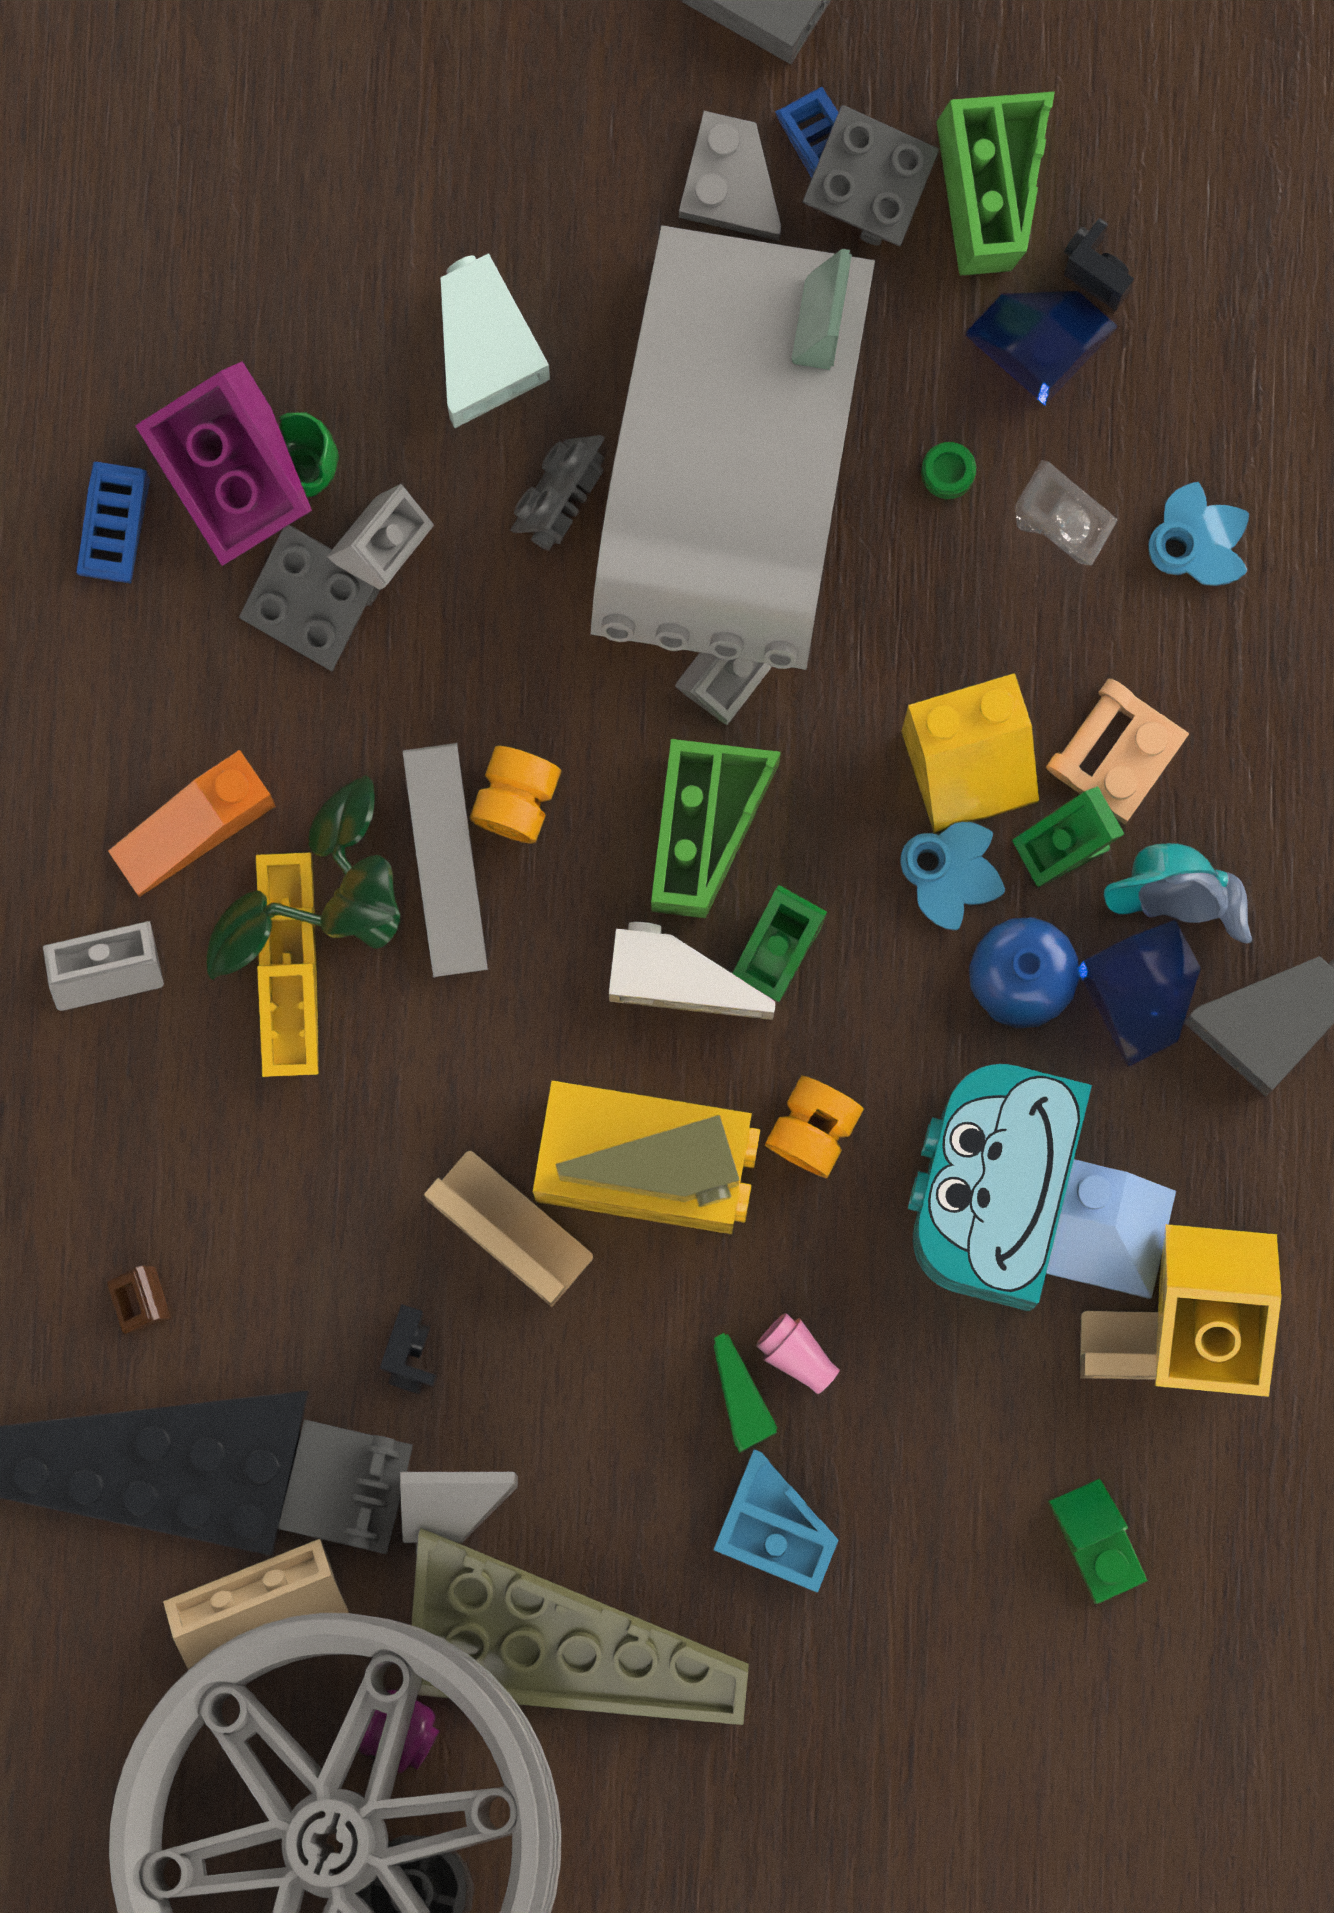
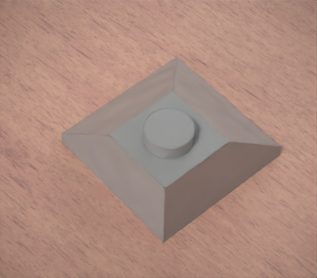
[400,1472,518,1554]

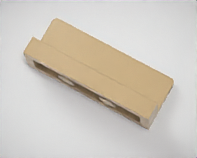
[424,1151,593,1307]
[1080,1311,1158,1380]
[163,1539,349,1670]

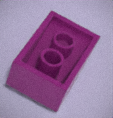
[135,361,312,566]

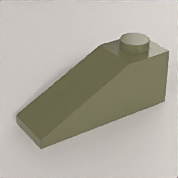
[556,1115,740,1207]

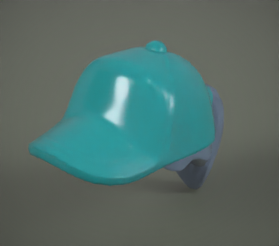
[1104,843,1252,944]

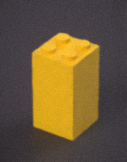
[533,1081,760,1234]

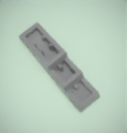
[403,743,488,977]

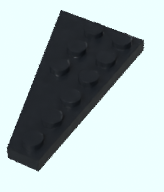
[0,1391,309,1556]

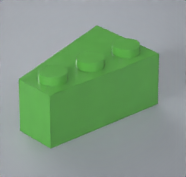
[936,92,1055,276]
[651,739,781,918]

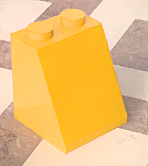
[901,673,1039,834]
[1155,1224,1281,1397]

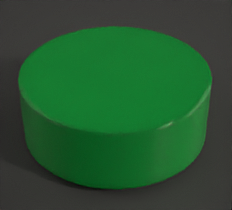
[921,442,976,499]

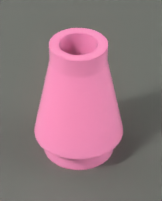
[756,1313,840,1394]

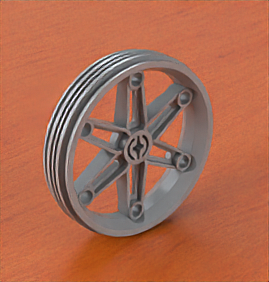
[109,1613,561,1913]

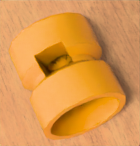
[469,746,561,844]
[765,1075,864,1178]

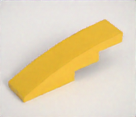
[256,852,319,1077]

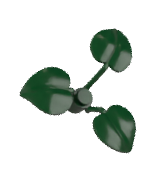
[207,775,400,981]

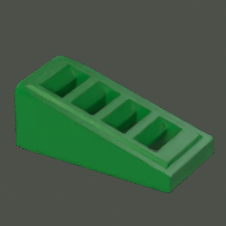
[714,1333,778,1454]

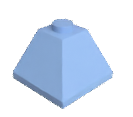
[1046,1159,1176,1299]

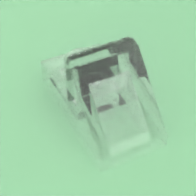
[1015,460,1118,566]

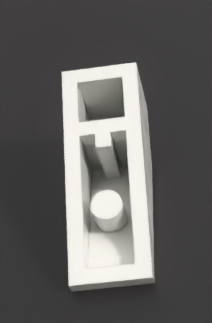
[609,922,775,1020]

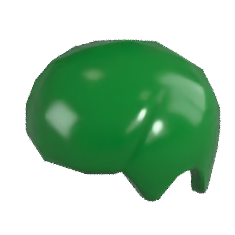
[279,412,339,498]

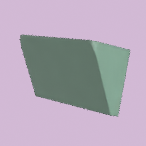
[791,249,852,370]

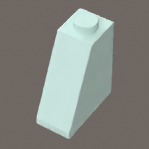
[441,253,550,428]

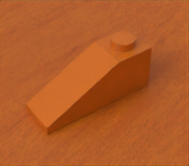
[108,750,276,897]

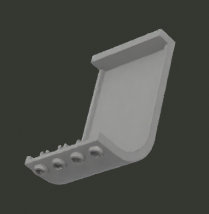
[591,225,875,670]

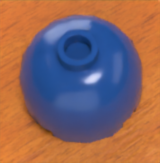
[969,917,1080,1028]

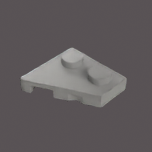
[679,111,781,241]

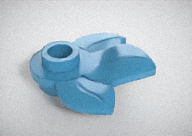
[1148,482,1249,586]
[900,822,1005,930]

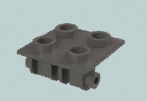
[802,105,939,247]
[510,435,605,550]
[239,525,380,671]
[278,1419,413,1554]

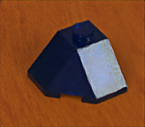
[965,291,1117,405]
[1079,920,1201,1067]

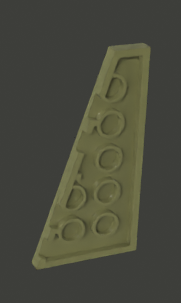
[412,1528,749,1725]

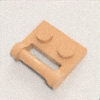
[1046,678,1189,825]

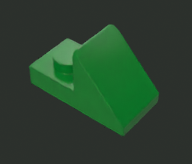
[1012,786,1125,888]
[732,885,827,1002]
[1048,1479,1148,1604]

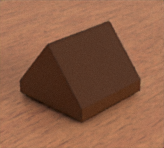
[107,1266,172,1334]

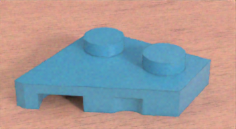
[713,1449,838,1593]

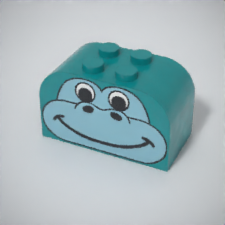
[907,1064,1092,1311]

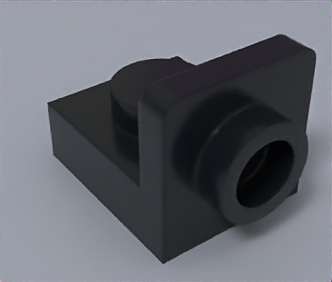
[1064,218,1134,311]
[380,1304,438,1394]

